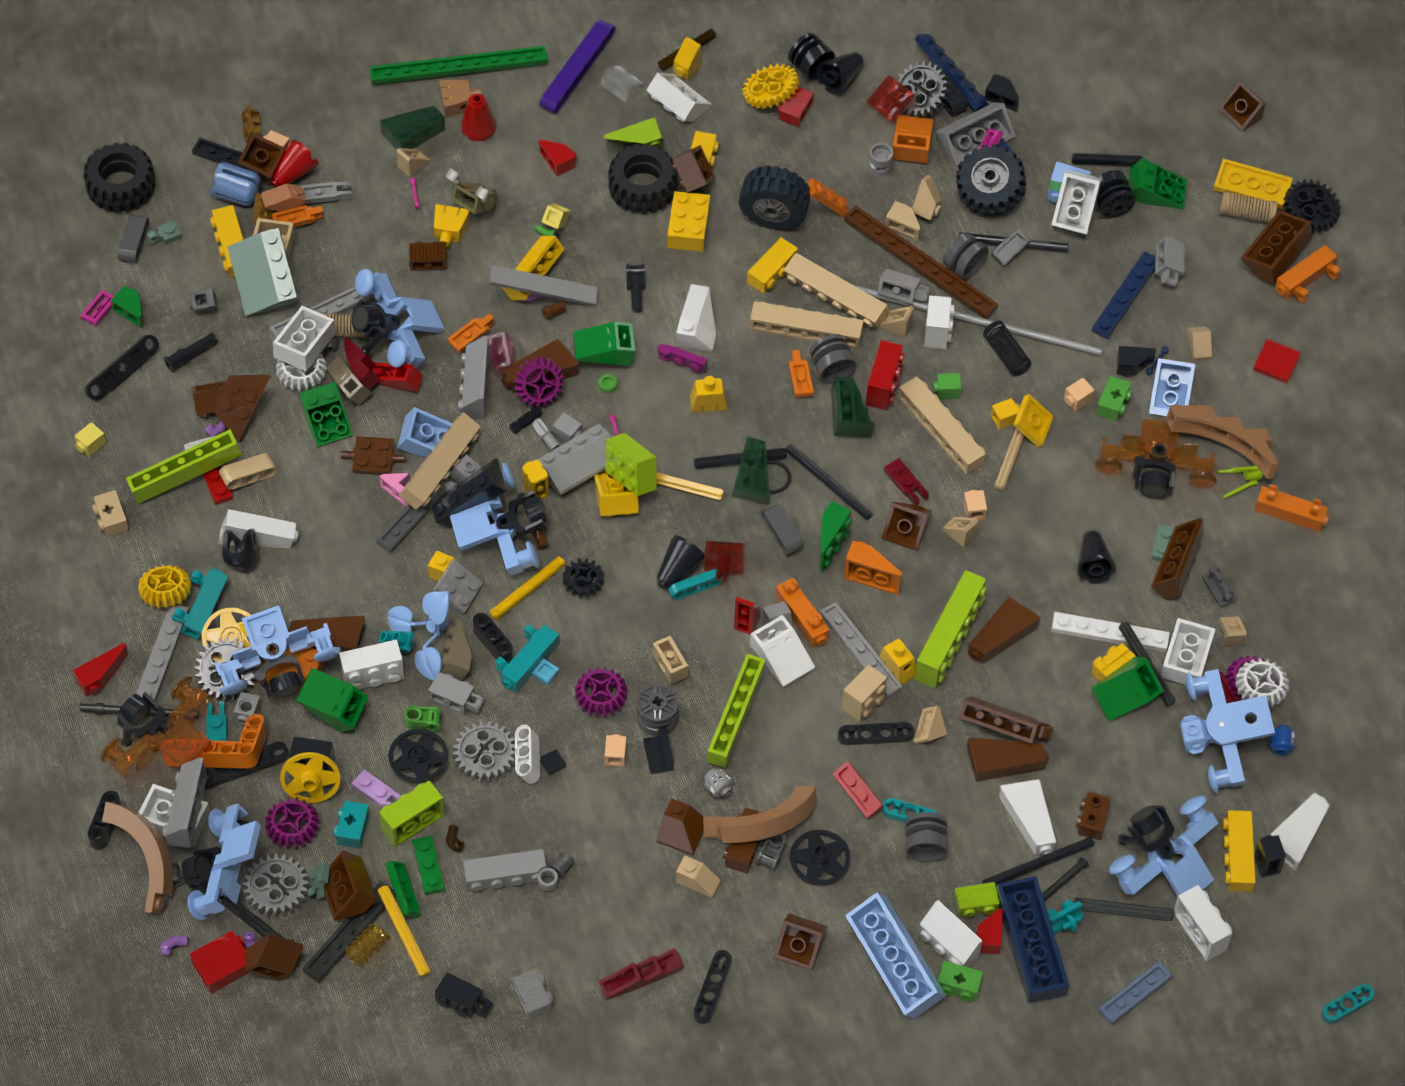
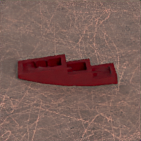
[598,948,684,1000]

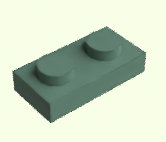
[1151,524,1174,562]

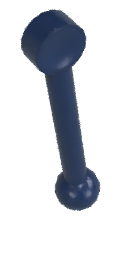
[1146,346,1169,375]

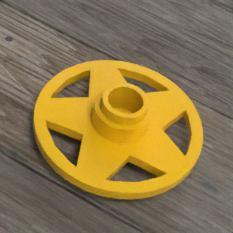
[202,608,252,663]
[280,752,341,803]

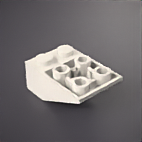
[750,615,815,687]

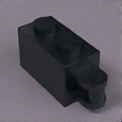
[435,972,493,1018]

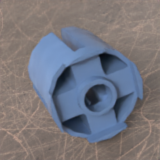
[210,161,261,207]

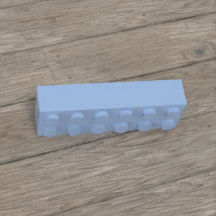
[845,892,946,1019]

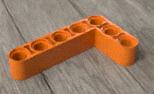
[160,714,268,769]

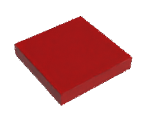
[1253,339,1301,383]

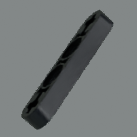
[837,722,914,745]
[694,950,732,1024]

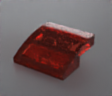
[866,74,915,123]

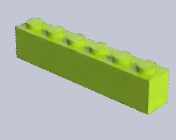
[126,429,242,504]
[707,654,766,768]

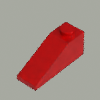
[371,363,423,391]
[734,597,761,635]
[72,643,128,697]

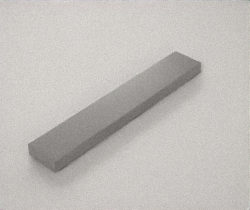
[489,265,598,306]
[269,287,375,339]
[820,602,903,699]

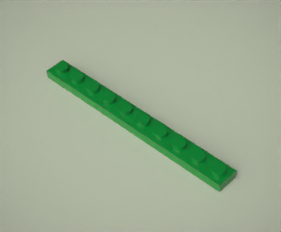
[369,46,548,85]

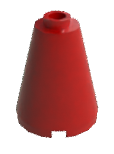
[460,94,496,142]
[270,139,319,188]

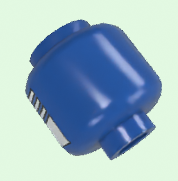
[1269,725,1296,755]

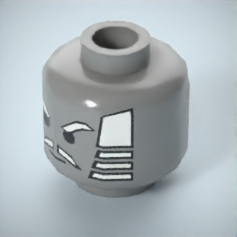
[704,768,733,798]

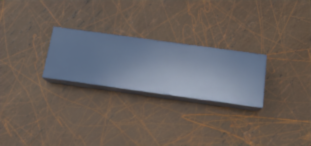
[1098,961,1172,1026]

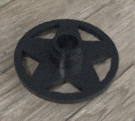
[388,729,448,783]
[790,829,850,885]

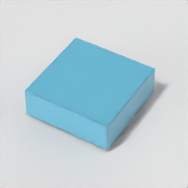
[532,659,559,686]

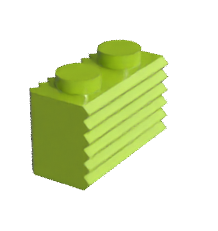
[954,882,1000,918]

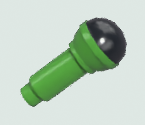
[534,225,560,240]

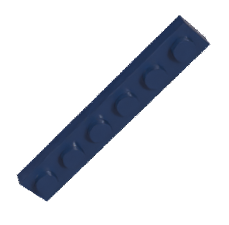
[914,34,989,111]
[1091,251,1156,340]

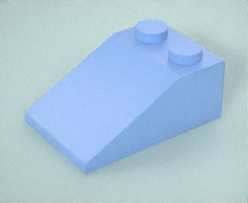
[1149,358,1195,416]
[397,407,452,457]

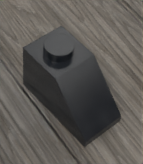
[985,74,1020,112]
[1116,346,1156,376]

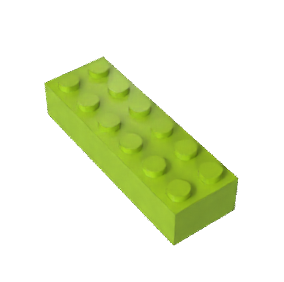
[914,570,988,689]

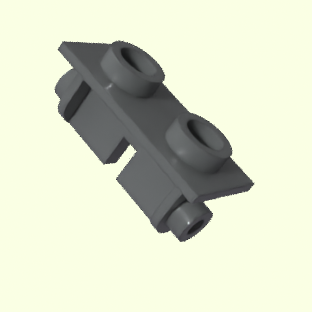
[1202,566,1238,607]

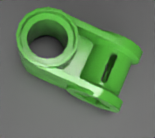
[404,706,442,732]

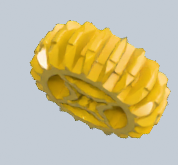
[138,564,191,609]

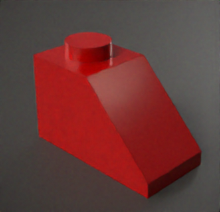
[538,139,577,176]
[975,909,1003,955]

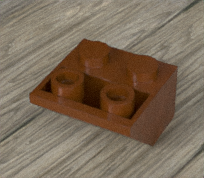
[245,934,303,981]

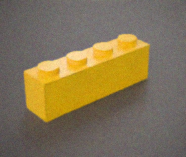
[210,205,243,278]
[501,236,565,300]
[1222,810,1255,892]

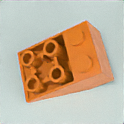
[893,115,933,163]

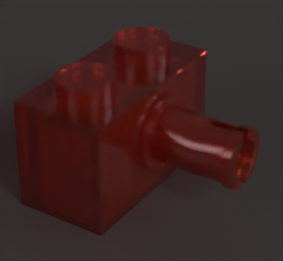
[704,541,745,581]

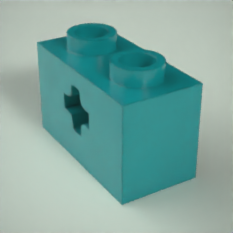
[333,800,370,849]

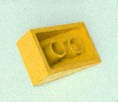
[593,469,638,517]

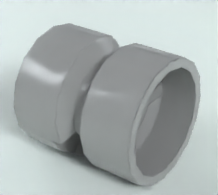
[869,143,893,177]

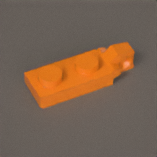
[272,205,324,228]
[447,313,495,354]
[789,350,814,398]

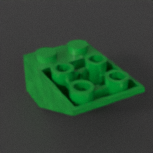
[1129,158,1187,209]
[573,322,635,366]
[298,382,353,447]
[819,501,853,573]
[1091,657,1164,721]
[296,668,369,733]

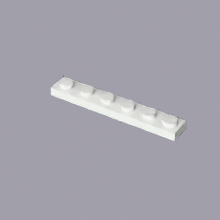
[1051,612,1170,652]

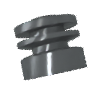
[809,334,857,383]
[637,685,678,736]
[905,812,948,862]

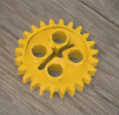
[742,63,800,109]

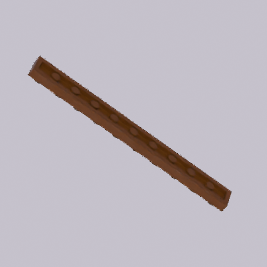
[844,205,998,319]

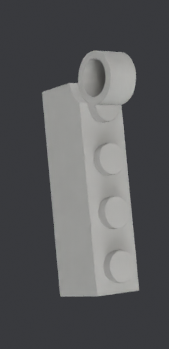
[463,849,558,892]

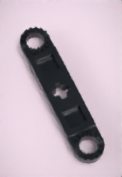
[85,335,159,400]
[205,741,288,789]

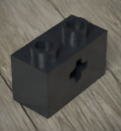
[1254,835,1286,878]

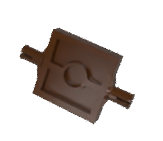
[341,436,406,475]

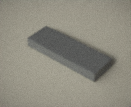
[376,504,427,553]

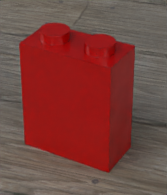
[189,930,249,994]

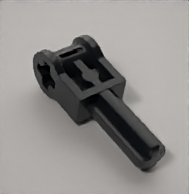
[626,263,645,313]

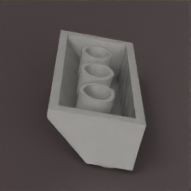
[935,103,1016,166]
[458,336,489,419]
[537,424,611,495]
[163,758,207,848]

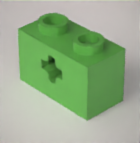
[1096,376,1133,422]
[938,961,983,1002]

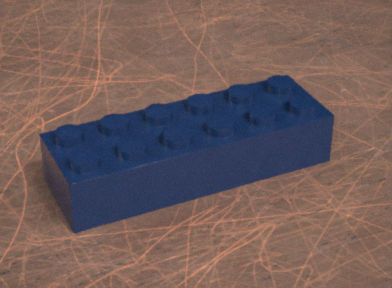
[996,876,1070,1003]

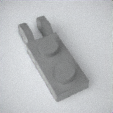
[301,181,352,204]

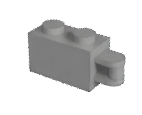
[1155,236,1185,287]
[877,268,931,304]
[428,672,485,715]

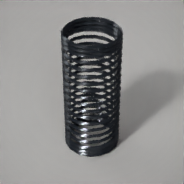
[983,320,1032,376]

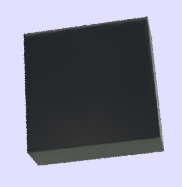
[540,749,566,776]

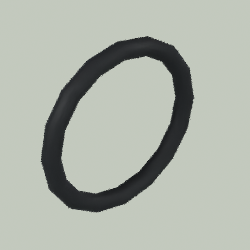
[753,460,791,494]

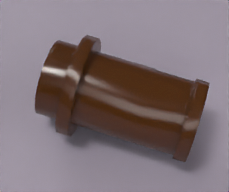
[542,300,567,319]
[532,529,549,550]

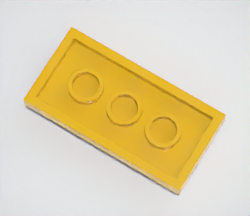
[1213,159,1293,210]

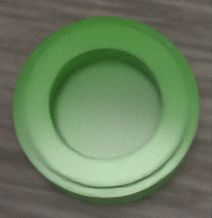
[599,374,617,393]

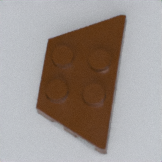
[213,375,271,441]

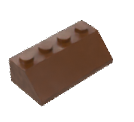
[1241,210,1312,284]
[1151,518,1203,600]

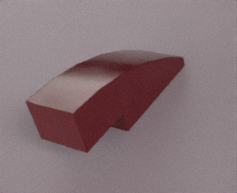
[344,337,380,389]

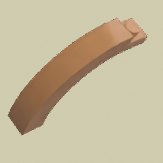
[703,786,817,843]
[102,802,173,914]

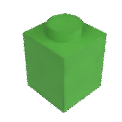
[933,373,961,400]

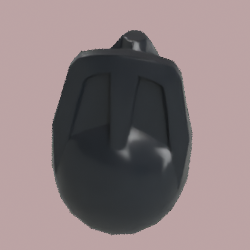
[222,528,258,571]

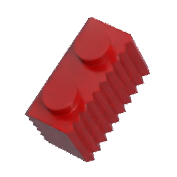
[778,86,814,127]

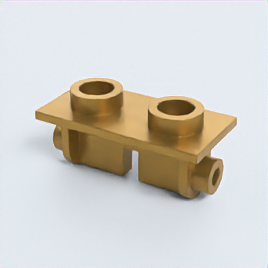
[241,104,262,143]
[253,193,272,227]

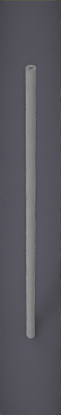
[854,285,1102,356]

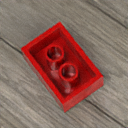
[865,340,905,411]

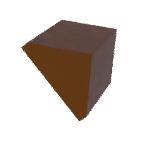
[1218,81,1266,131]

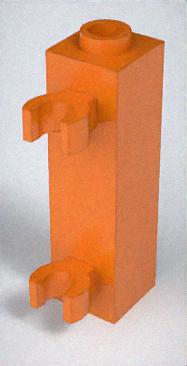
[1275,245,1341,303]
[1254,484,1329,532]
[775,578,829,648]

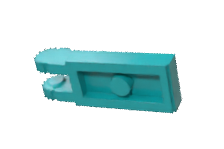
[206,701,227,741]

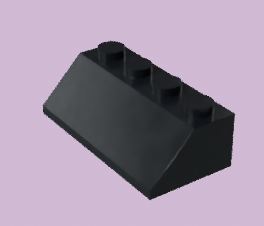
[432,458,507,529]

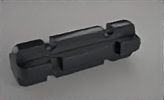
[509,406,542,434]

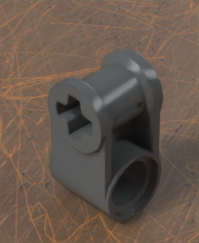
[756,833,786,871]

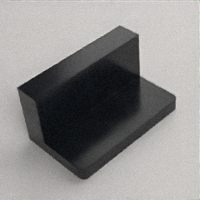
[643,727,674,774]

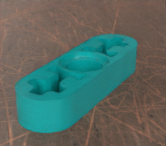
[668,569,723,600]
[882,798,938,823]
[1321,984,1374,1024]

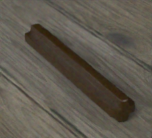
[658,28,716,71]

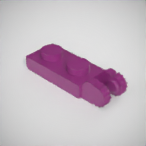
[657,344,708,374]

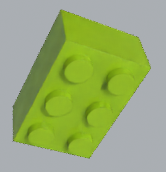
[605,433,657,496]
[379,781,444,847]

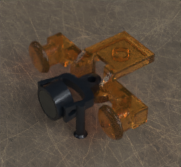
[1095,418,1217,498]
[100,676,211,777]

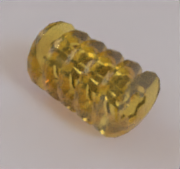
[345,923,390,968]

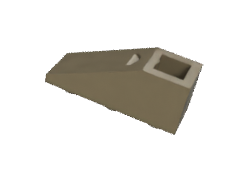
[326,356,372,406]
[441,618,472,681]

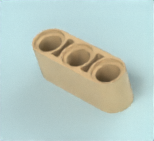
[219,453,277,490]

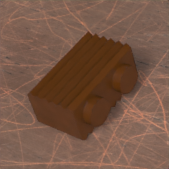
[409,241,447,270]

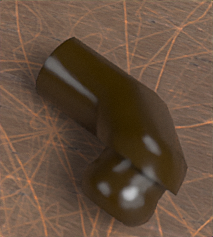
[445,825,464,852]

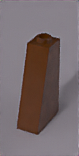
[501,338,579,393]
[967,597,1041,664]
[287,615,366,656]
[967,738,1049,782]

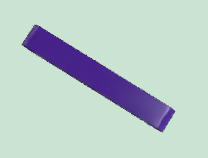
[539,19,616,114]

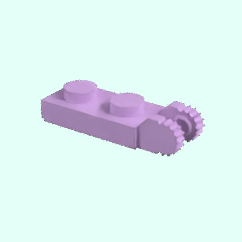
[351,770,400,808]

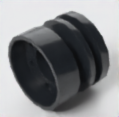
[788,33,835,81]
[1097,170,1136,218]

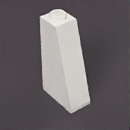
[219,509,298,549]
[999,779,1056,855]
[1270,792,1330,871]

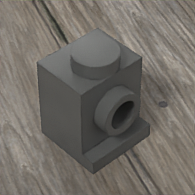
[189,288,219,314]

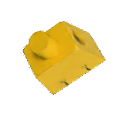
[434,204,470,247]
[690,376,727,412]
[879,639,916,685]

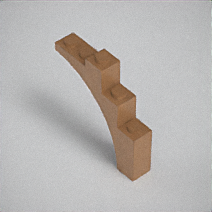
[1165,405,1279,479]

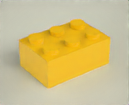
[667,191,710,252]

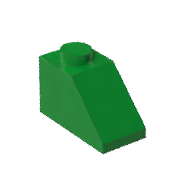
[111,285,143,328]

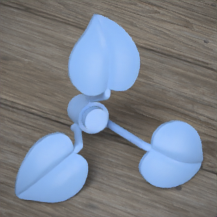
[388,591,449,680]

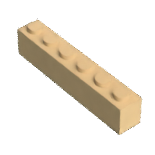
[784,253,890,329]
[750,301,863,349]
[898,377,986,475]
[399,412,481,509]

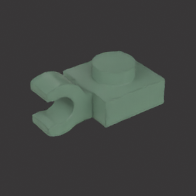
[147,221,182,245]
[308,862,330,900]

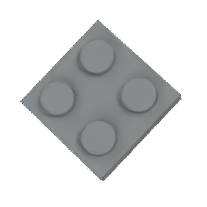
[433,559,482,614]

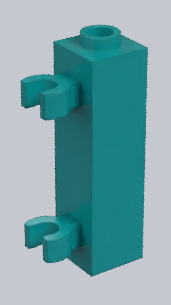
[171,568,228,641]
[495,624,560,693]

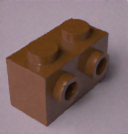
[1075,792,1111,841]

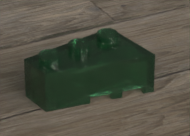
[380,105,446,150]
[831,377,875,439]
[732,436,770,505]

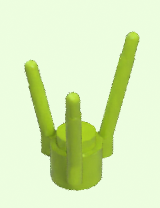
[1218,465,1262,499]

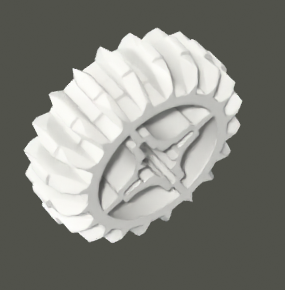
[276,353,327,392]
[1235,658,1289,708]

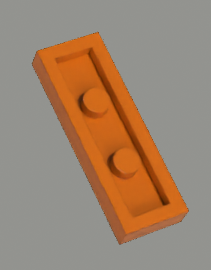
[807,178,848,217]

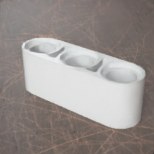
[515,725,540,784]

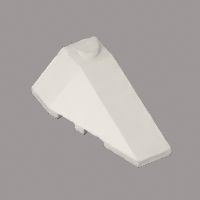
[676,284,716,352]

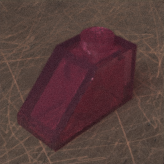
[488,331,515,371]

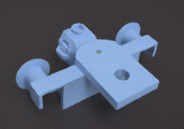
[1180,669,1275,794]

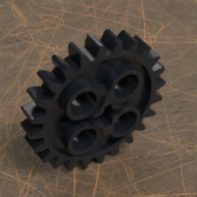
[1283,179,1342,233]

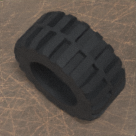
[83,142,155,213]
[608,144,677,214]

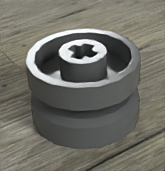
[943,232,989,280]

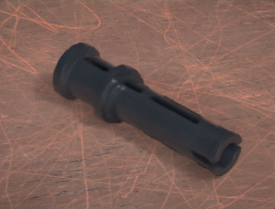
[163,332,218,372]

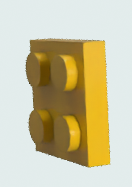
[1013,394,1054,447]

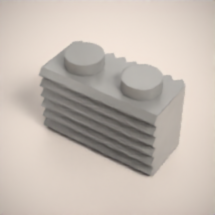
[512,969,554,1020]

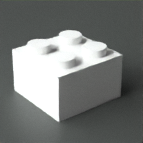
[924,295,954,349]

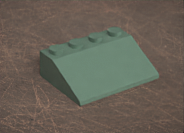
[227,228,300,317]

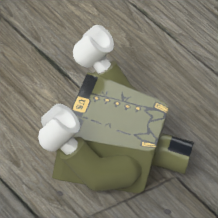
[446,168,497,214]

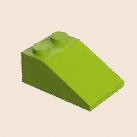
[604,117,665,147]

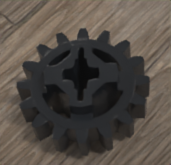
[563,558,604,598]

